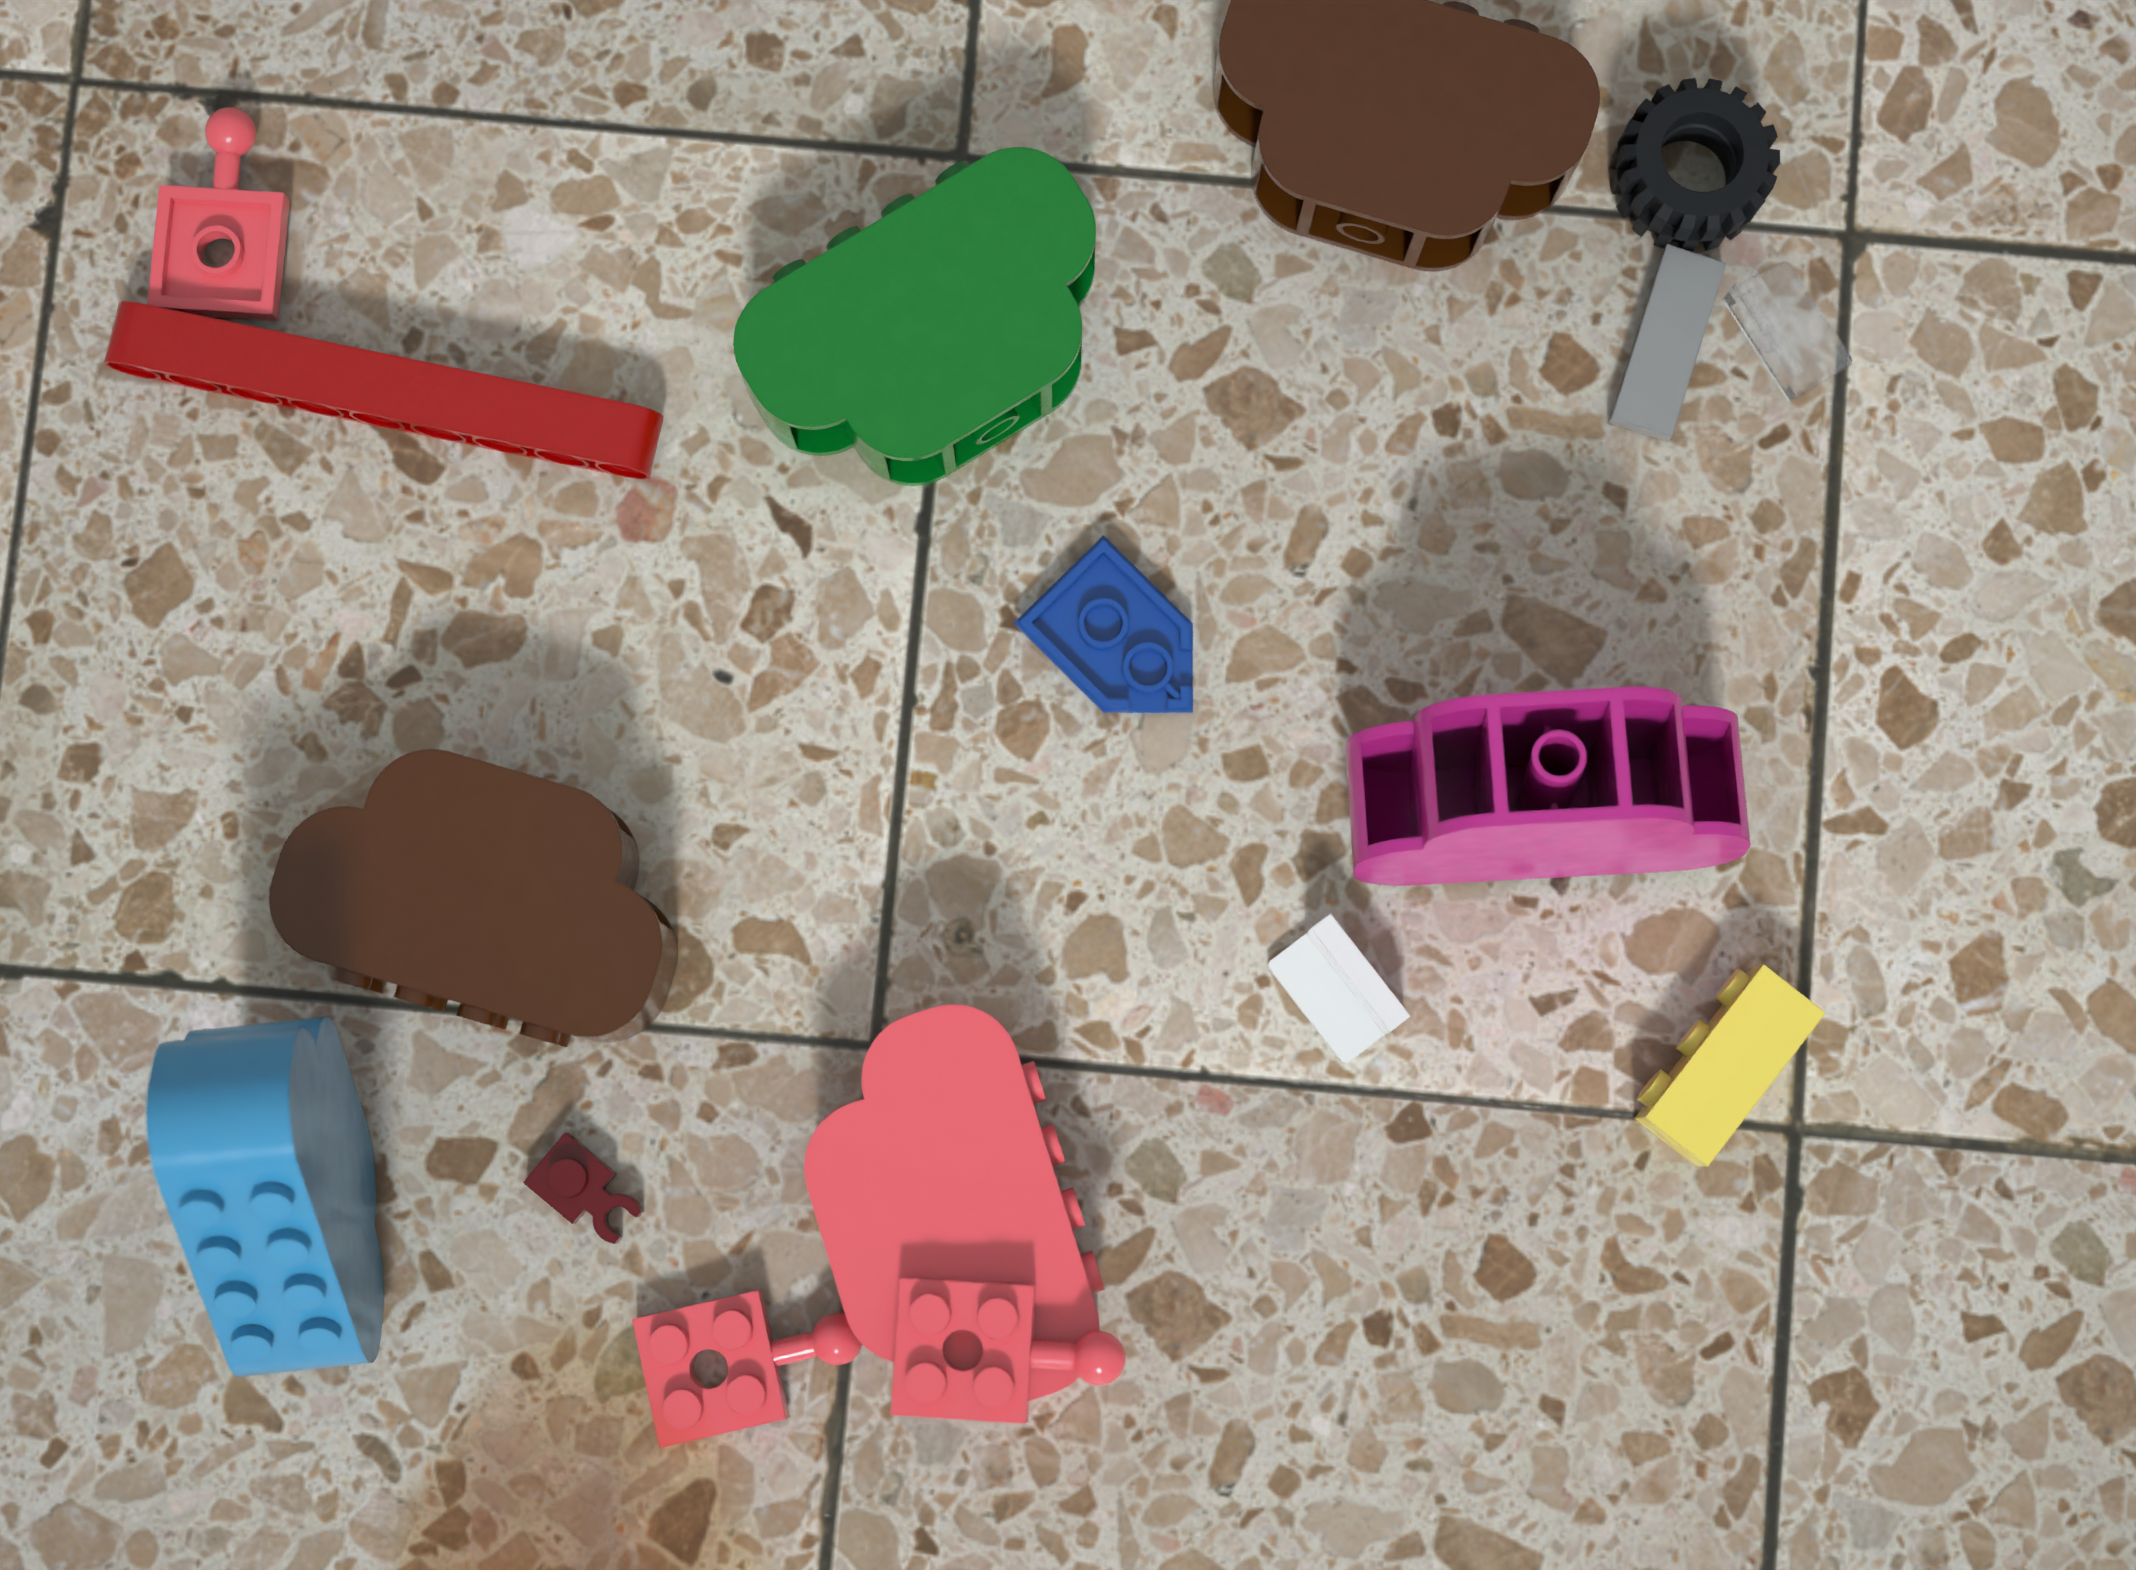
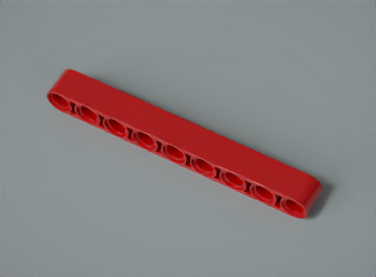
[104,301,664,480]

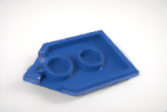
[1014,535,1193,713]

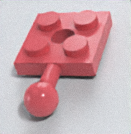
[147,107,290,321]
[891,1277,1126,1424]
[632,1289,862,1448]

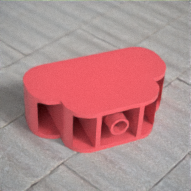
[804,1004,1105,1401]

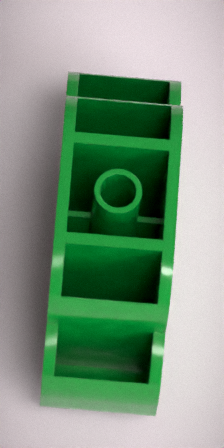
[733,147,1096,486]

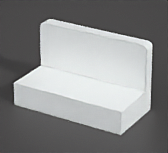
[1268,913,1410,1063]

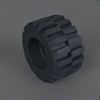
[1610,78,1780,252]

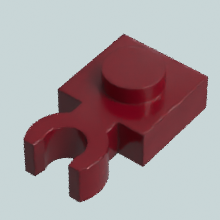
[523,1132,644,1244]

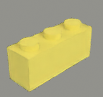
[1634,964,1826,1167]

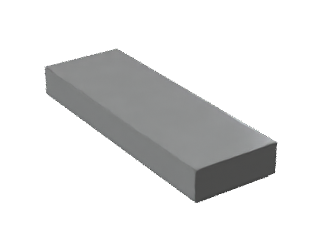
[1608,244,1726,442]

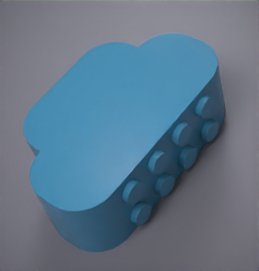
[146,1016,384,1377]

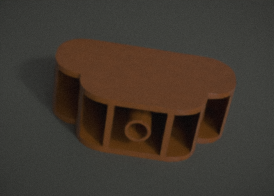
[1213,0,1600,272]
[269,749,678,1048]

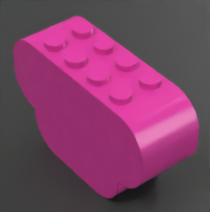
[1345,687,1751,886]

